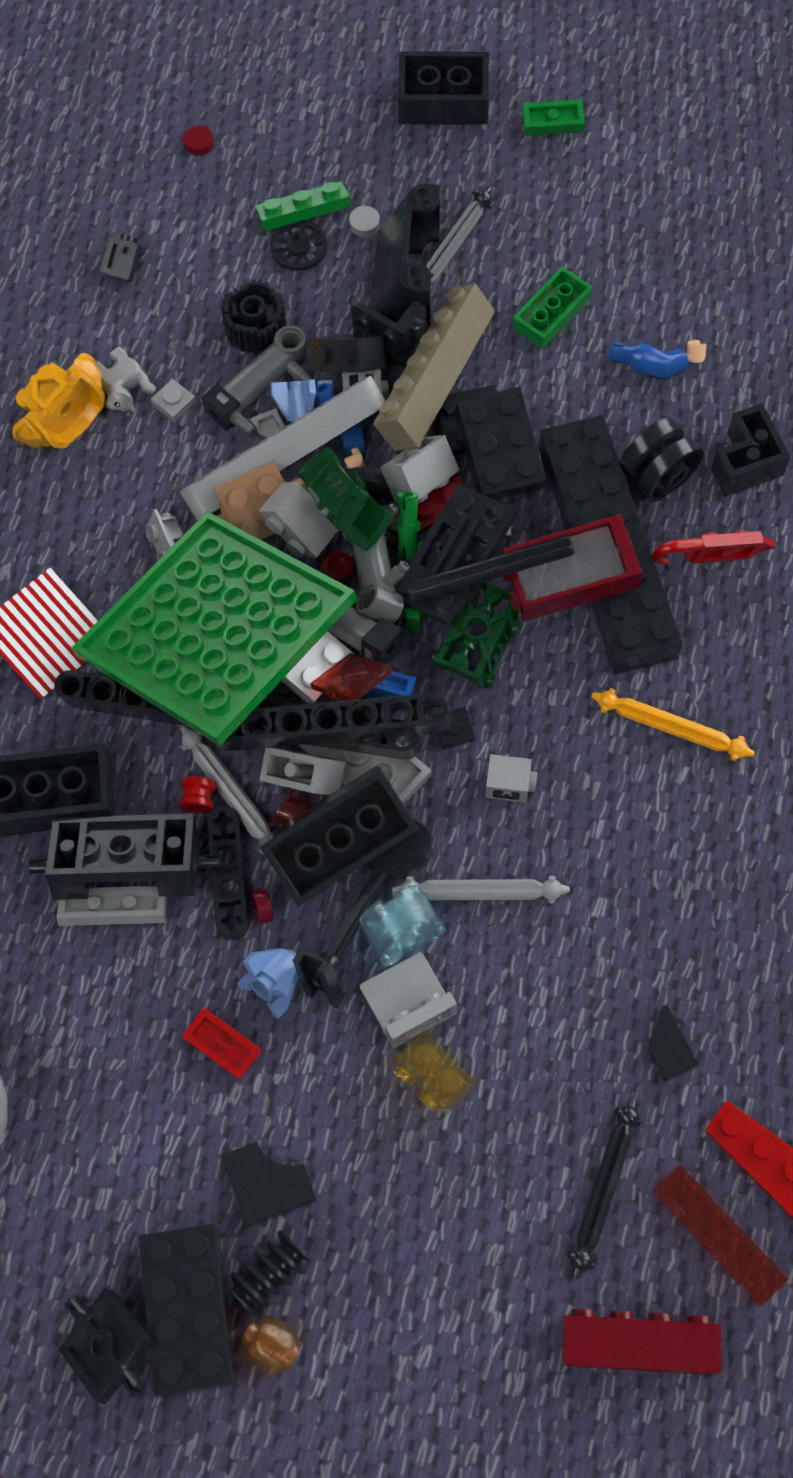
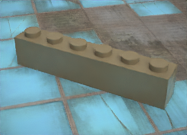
[373,283,495,451]

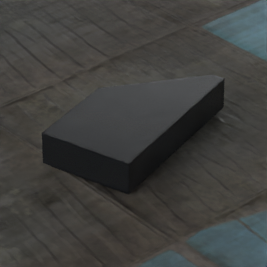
[648,1004,699,1082]

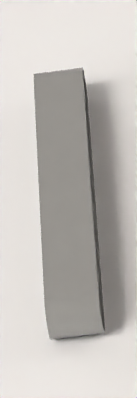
[179,375,386,520]

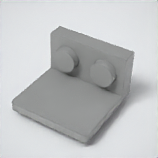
[360,952,457,1049]

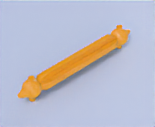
[591,688,755,761]

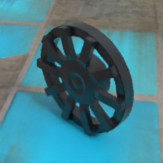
[270,220,328,271]

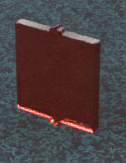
[310,653,393,701]

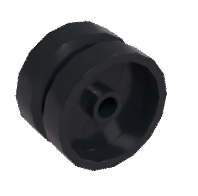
[620,418,704,502]

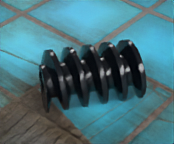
[227,1230,309,1317]

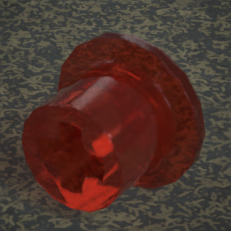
[269,788,311,827]

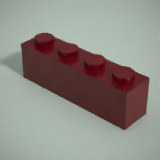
[561,1309,722,1375]

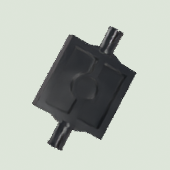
[58,1288,153,1404]

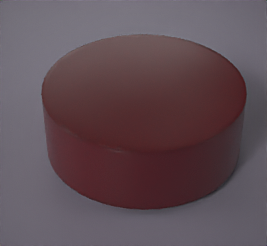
[183,125,214,156]
[321,552,354,584]
[251,887,273,925]

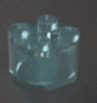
[359,885,446,967]

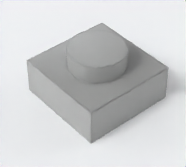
[150,379,196,422]

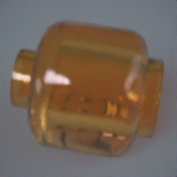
[241,1315,301,1375]

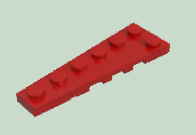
[704,1100,793,1220]

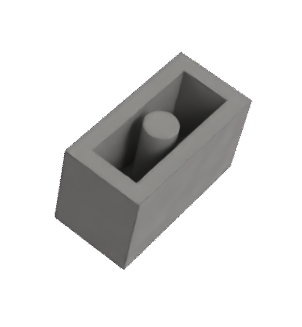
[380,435,459,504]
[258,482,338,558]
[259,747,345,795]

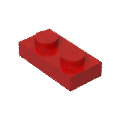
[182,1008,262,1081]

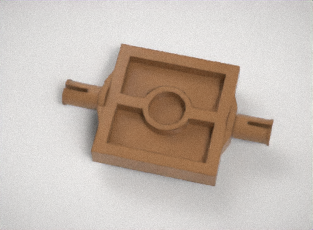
[213,460,307,540]

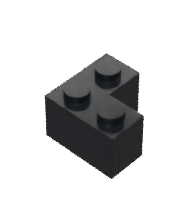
[711,403,790,497]

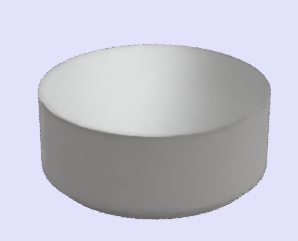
[349,206,380,237]

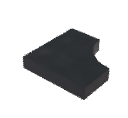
[222,1142,317,1228]

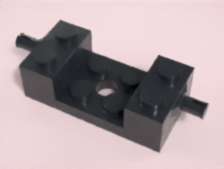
[29,813,221,900]

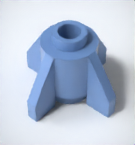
[270,379,333,421]
[237,948,299,1018]

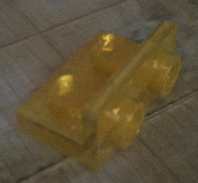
[393,1031,476,1115]

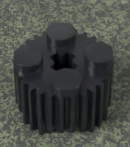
[221,279,287,354]

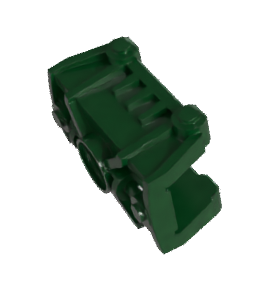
[297,448,394,551]
[431,582,521,688]

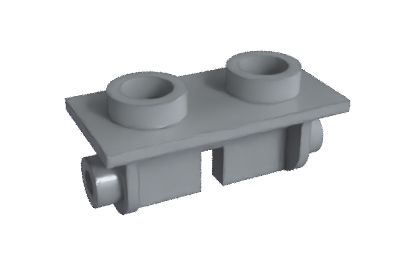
[145,509,183,561]

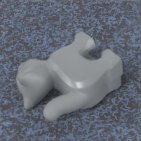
[96,347,156,413]

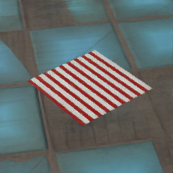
[0,568,98,699]

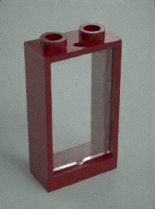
[502,514,642,622]

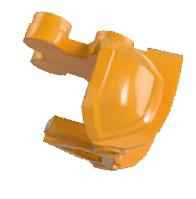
[12,353,105,449]

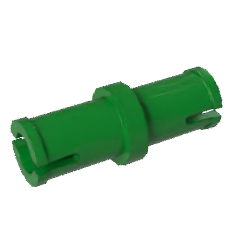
[394,491,421,561]

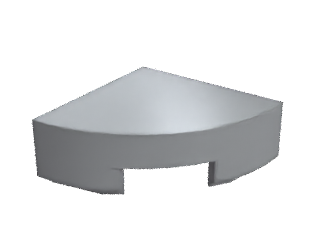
[248,408,285,438]

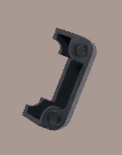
[370,184,440,332]

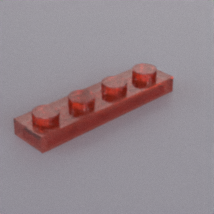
[651,1164,789,1308]

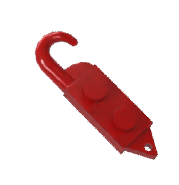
[652,530,776,565]

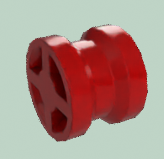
[178,776,216,814]

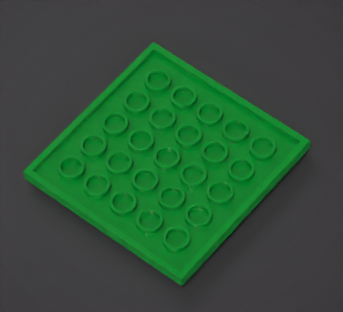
[71,511,357,746]

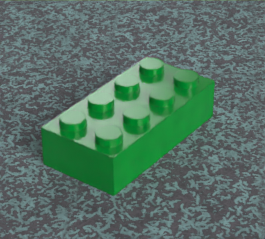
[512,266,593,349]

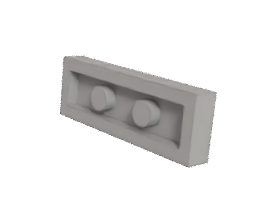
[57,886,167,926]

